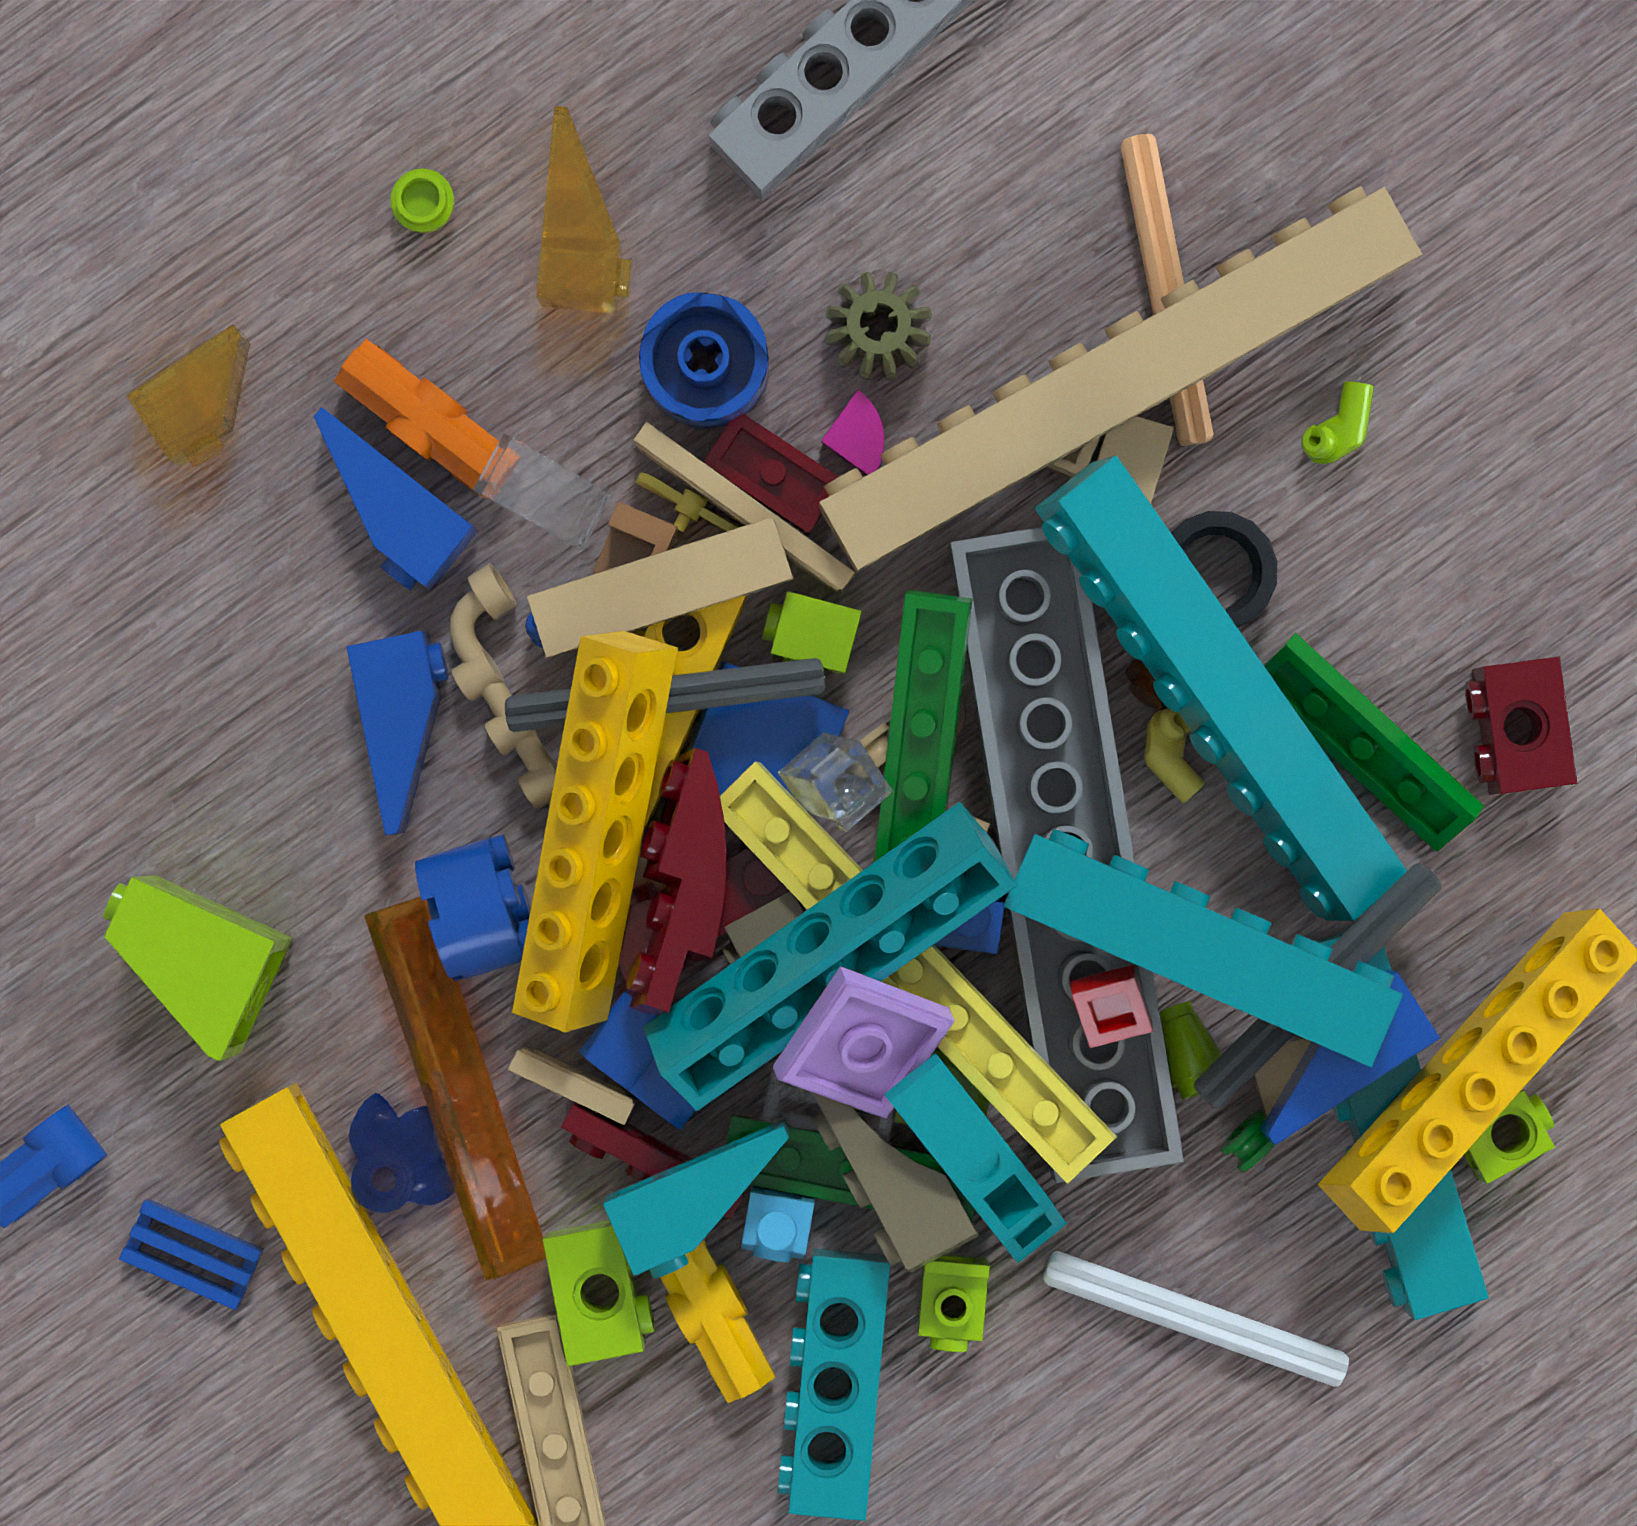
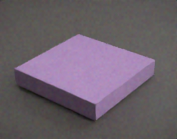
[773,966,955,1119]

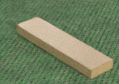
[634,422,855,594]
[527,517,793,659]
[497,1312,607,1526]

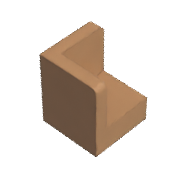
[593,501,680,574]

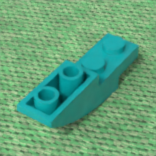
[884,1053,1068,1263]

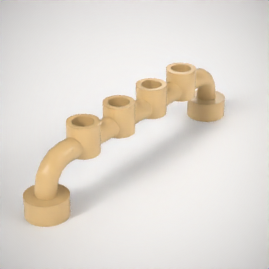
[450,563,666,891]

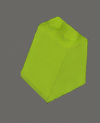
[103,875,293,1061]

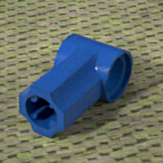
[0,1104,108,1229]

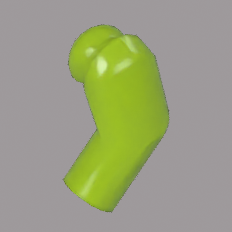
[1301,381,1374,464]

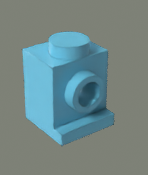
[741,1185,815,1262]

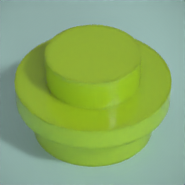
[390,168,455,233]

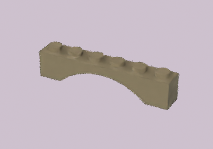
[722,892,979,1273]

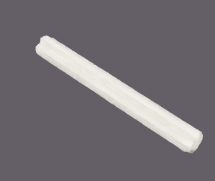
[1044,1251,1349,1387]

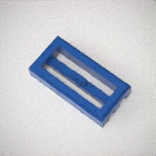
[119,1198,264,1310]

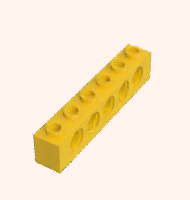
[512,631,678,1033]
[1317,908,1637,1233]

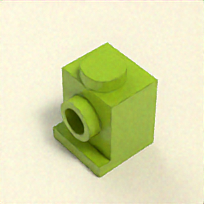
[917,1255,990,1352]

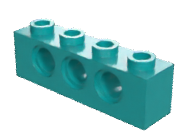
[777,1248,890,1521]

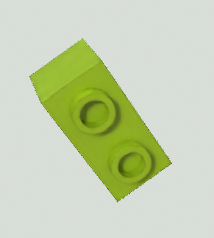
[543,1220,655,1367]

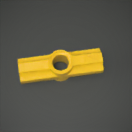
[660,1238,776,1403]

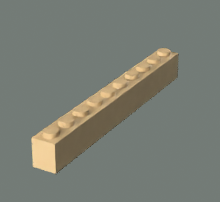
[818,186,1422,574]

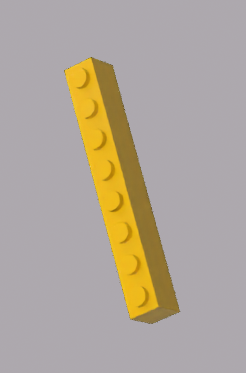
[219,1082,539,1526]

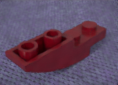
[627,748,727,1016]

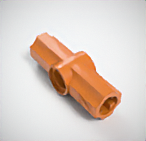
[333,338,519,500]

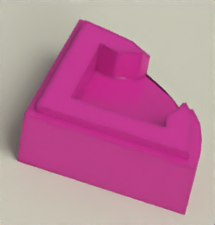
[821,390,885,476]

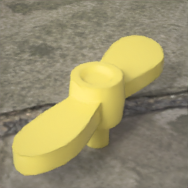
[635,472,742,533]

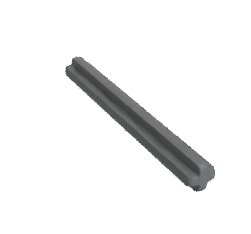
[505,658,825,732]
[1194,863,1442,1108]

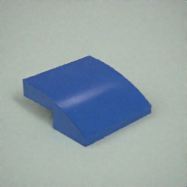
[687,661,849,814]

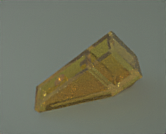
[536,106,633,314]

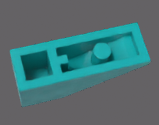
[603,1119,790,1279]

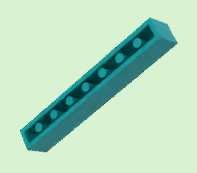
[1034,455,1407,921]

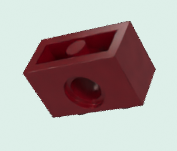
[1465,656,1578,795]

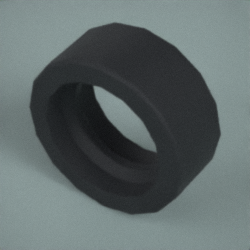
[1171,511,1278,628]

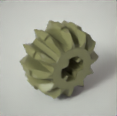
[825,272,932,381]

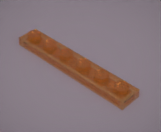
[364,896,546,1281]

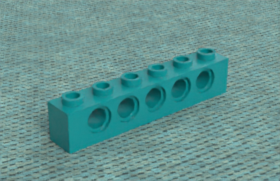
[643,802,1017,1111]

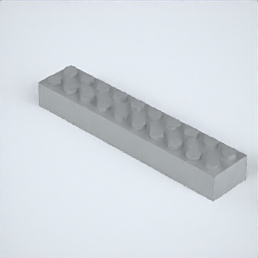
[948,527,1184,1183]

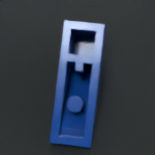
[313,407,478,591]
[346,631,449,835]
[1260,969,1440,1145]

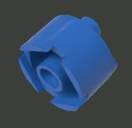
[639,292,769,430]
[415,834,531,982]

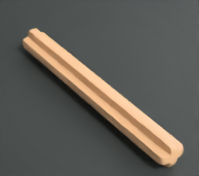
[1120,134,1214,446]

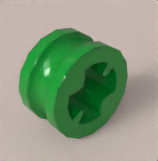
[1220,1110,1275,1173]

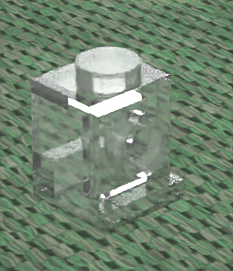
[777,732,893,833]

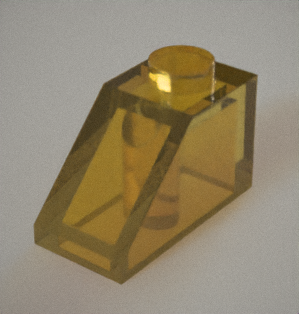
[127,325,250,467]

